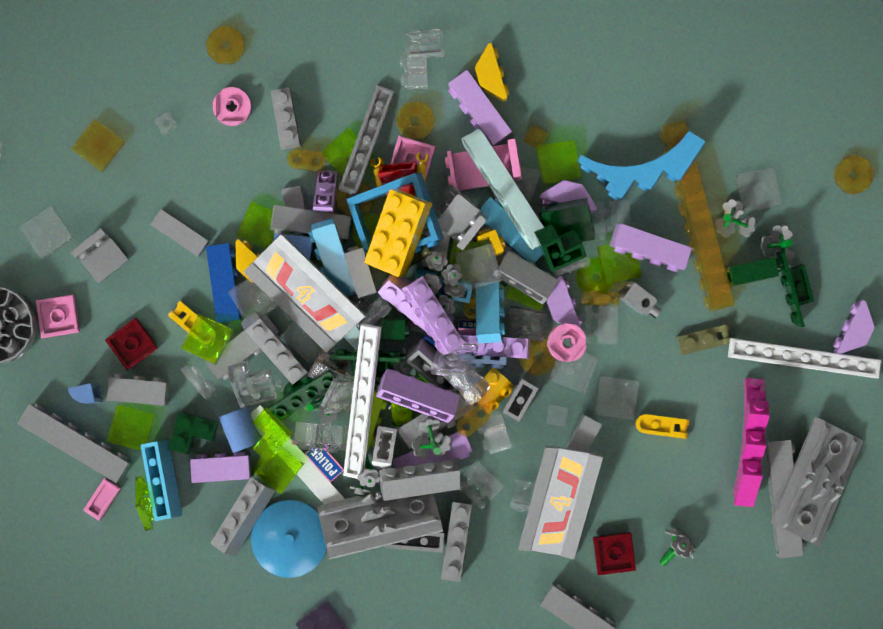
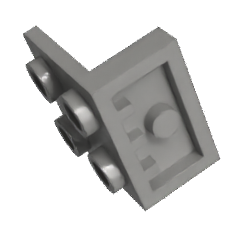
[438,194,489,250]
[70,228,128,283]

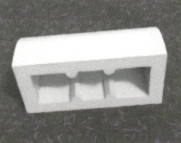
[372,426,397,471]

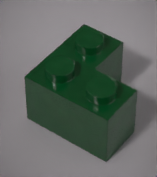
[534,224,587,272]
[381,301,410,341]
[168,411,219,454]

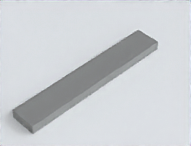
[338,85,395,196]

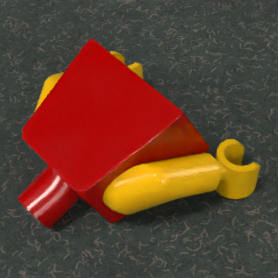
[370,152,429,196]

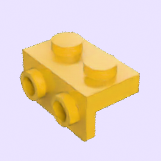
[476,228,506,257]
[468,368,515,414]

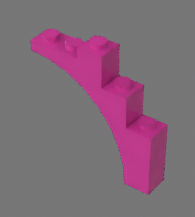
[733,378,770,507]

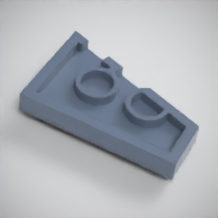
[449,354,509,369]

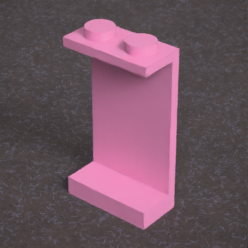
[445,139,523,192]

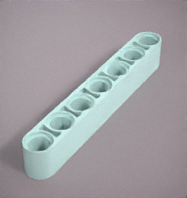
[461,129,544,250]

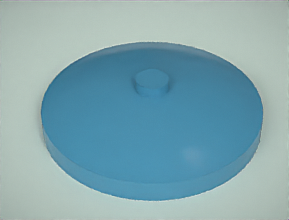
[251,500,327,578]

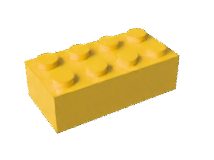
[364,189,432,277]

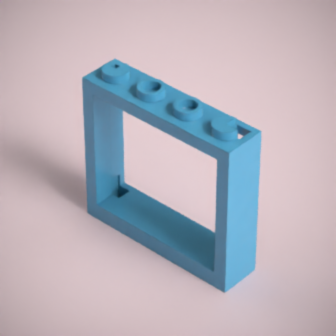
[347,173,444,255]

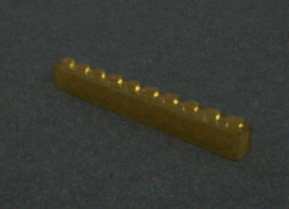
[659,120,735,312]

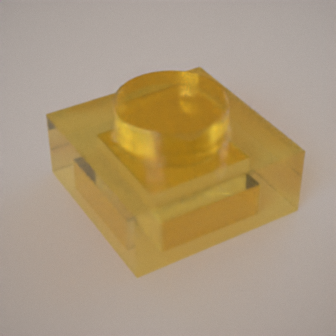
[523,124,549,151]

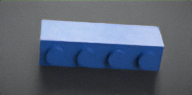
[206,243,244,323]

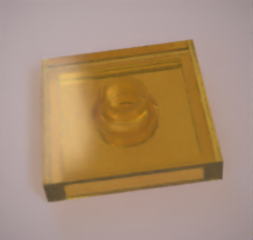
[71,119,125,173]

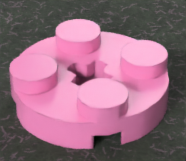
[213,87,252,126]
[547,323,587,362]

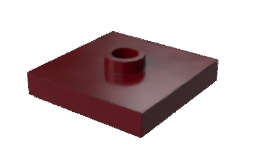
[105,317,159,371]
[593,532,636,576]

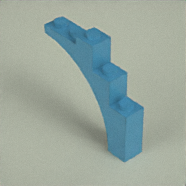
[578,131,706,200]

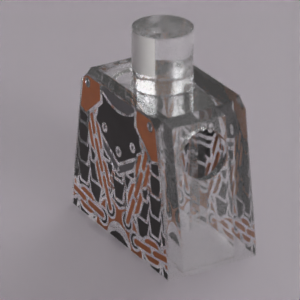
[307,348,355,387]

